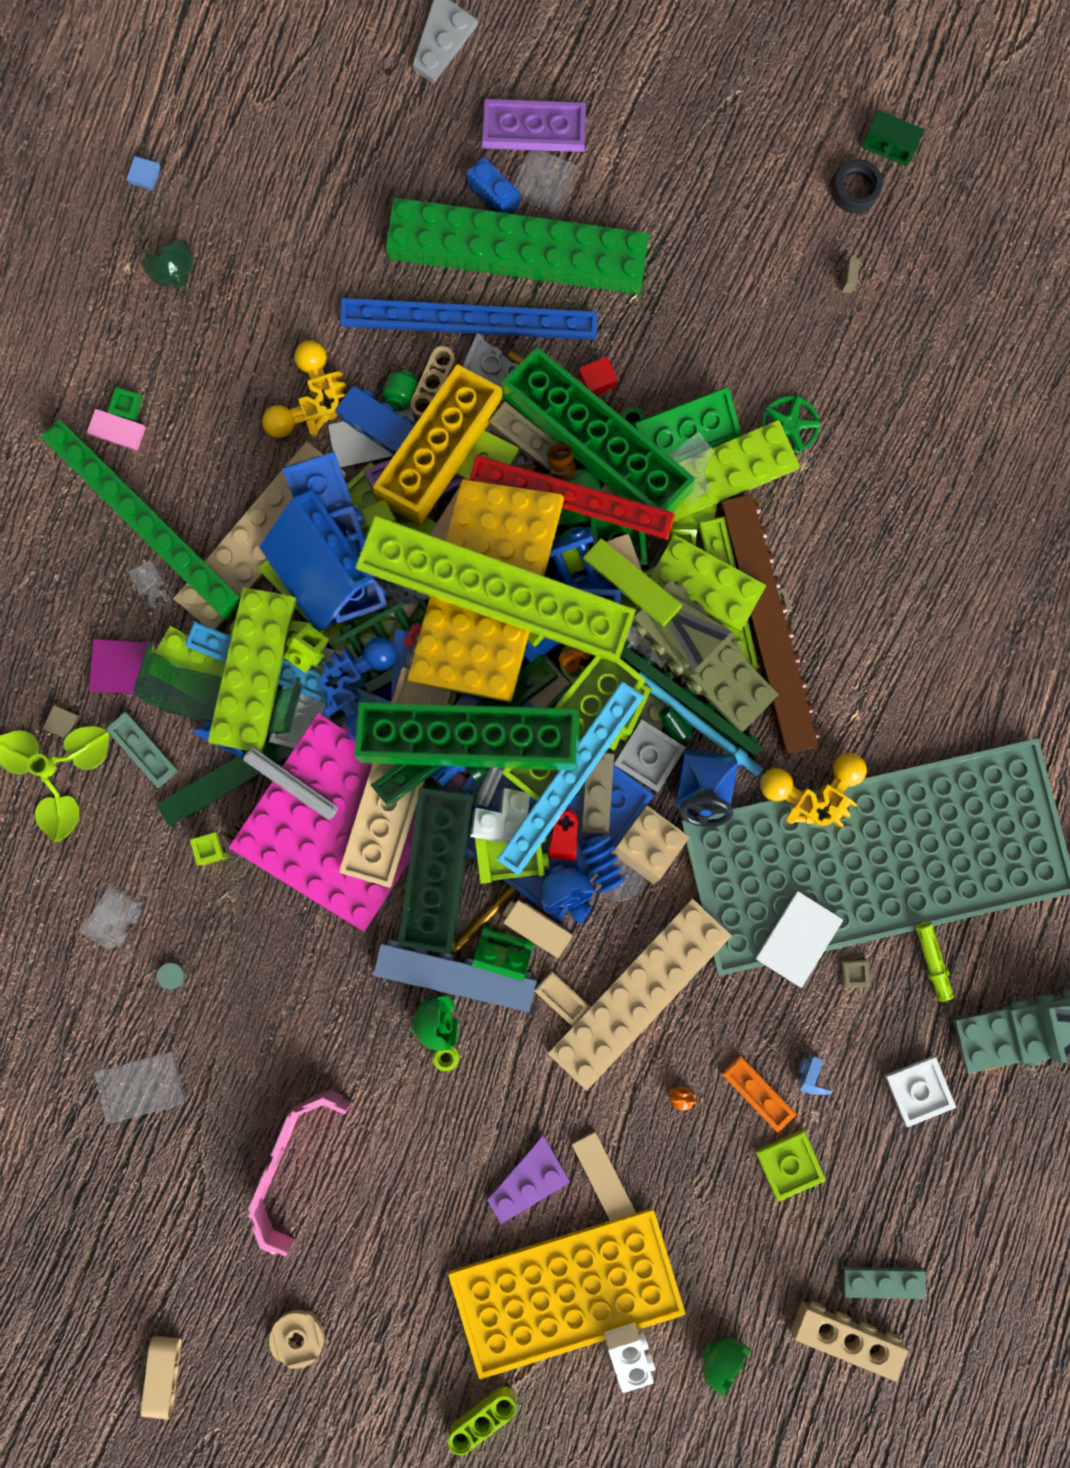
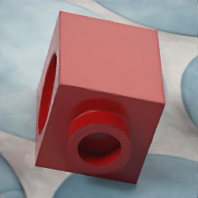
[577,356,618,396]

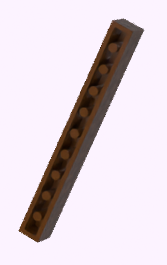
[719,494,820,756]

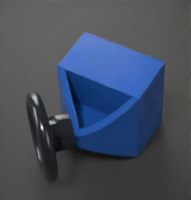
[675,748,738,827]

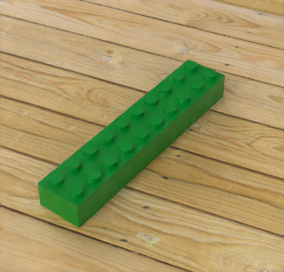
[386,198,649,295]

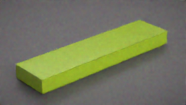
[583,539,682,627]

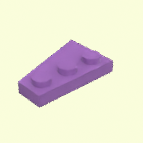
[488,1134,570,1224]

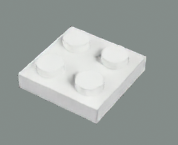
[884,1056,956,1127]

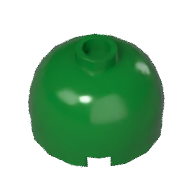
[411,996,458,1051]
[701,1337,752,1397]

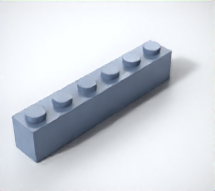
[373,939,536,1012]

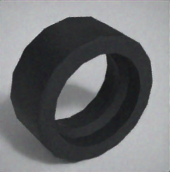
[831,159,883,214]

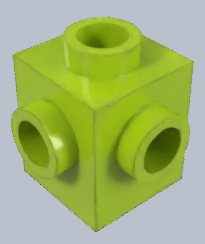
[284,624,329,673]

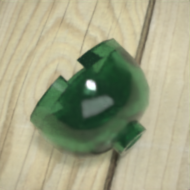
[140,240,195,289]

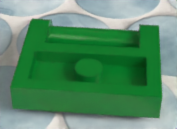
[472,925,534,981]

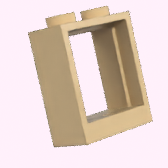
[503,898,573,959]

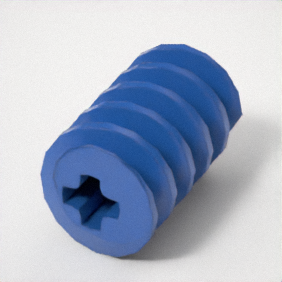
[578,834,626,894]

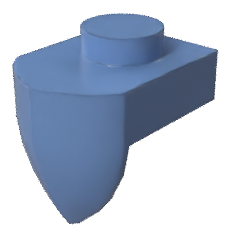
[798,1053,832,1095]

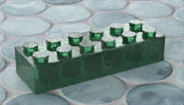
[398,783,477,954]

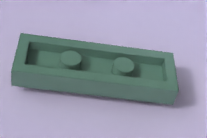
[106,712,179,788]
[843,1267,926,1299]

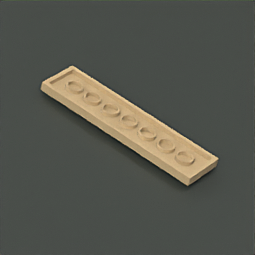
[173,441,347,630]
[339,667,451,888]
[548,898,732,1091]

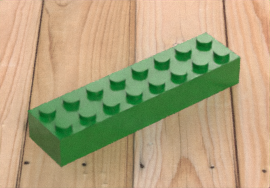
[501,347,696,512]
[354,702,580,771]

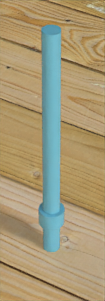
[638,671,763,776]

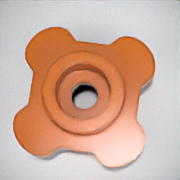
[669,1087,696,1110]

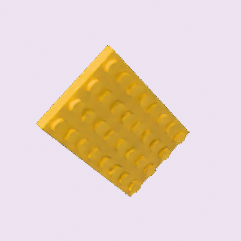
[407,480,564,703]
[448,1207,686,1380]

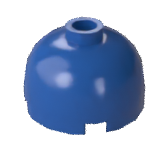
[540,865,595,914]

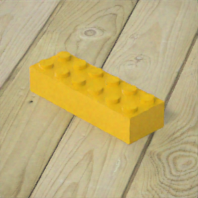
[373,364,502,526]

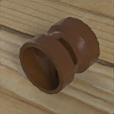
[546,444,576,481]

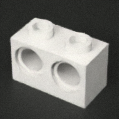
[604,1322,655,1393]

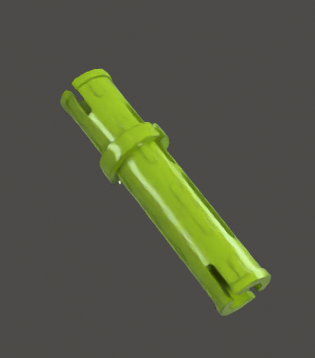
[915,922,954,1002]

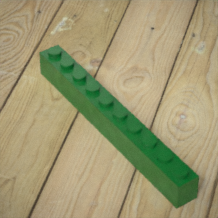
[41,419,241,621]

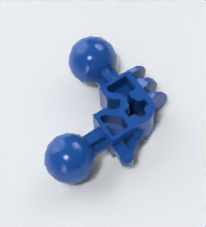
[320,637,397,742]

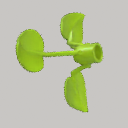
[0,726,109,842]

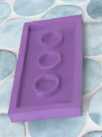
[482,99,586,152]

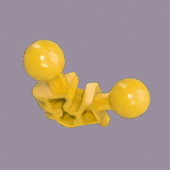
[262,340,347,438]
[760,753,867,828]

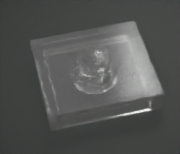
[514,150,578,215]

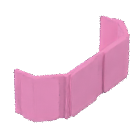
[248,1090,352,1256]

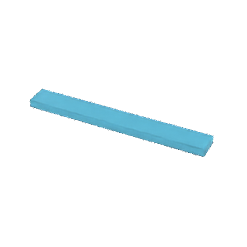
[496,681,644,875]

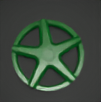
[762,396,820,453]

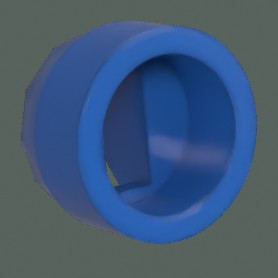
[570,902,592,924]

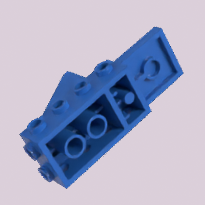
[283,451,390,623]

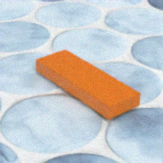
[721,1055,797,1133]

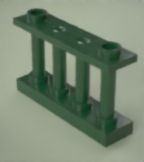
[337,598,429,693]

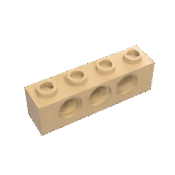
[791,1301,908,1382]

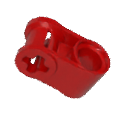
[548,807,578,861]

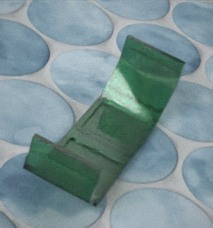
[134,642,303,736]

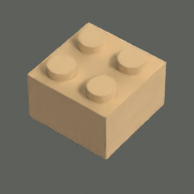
[612,806,690,884]

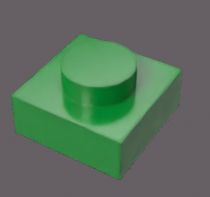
[108,387,143,421]

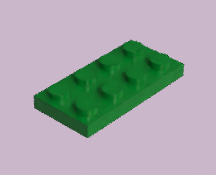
[632,387,742,463]

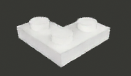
[470,788,530,844]

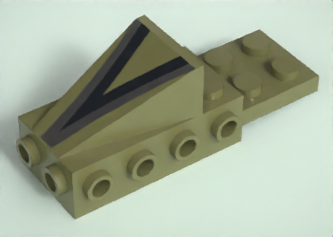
[631,580,779,732]

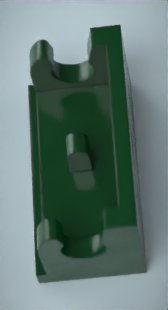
[861,110,925,167]

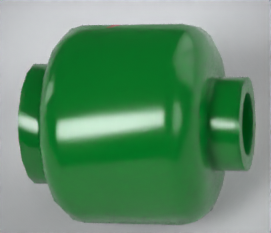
[382,370,419,411]

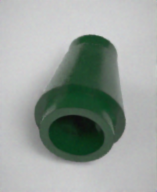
[659,705,693,744]

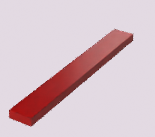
[469,455,676,539]

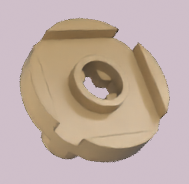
[269,1310,325,1369]

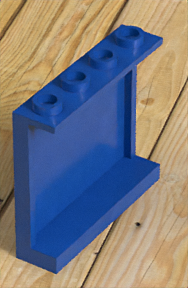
[259,490,374,632]

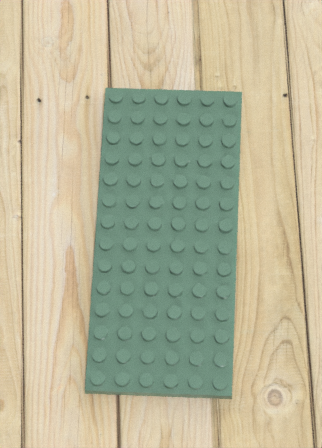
[681,738,1070,976]

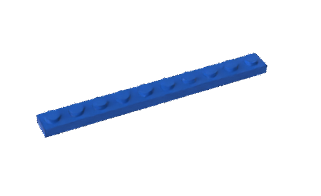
[340,298,598,340]

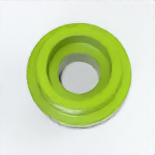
[433,1046,459,1071]

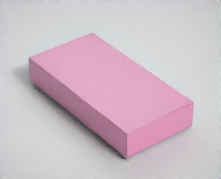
[87,409,146,451]

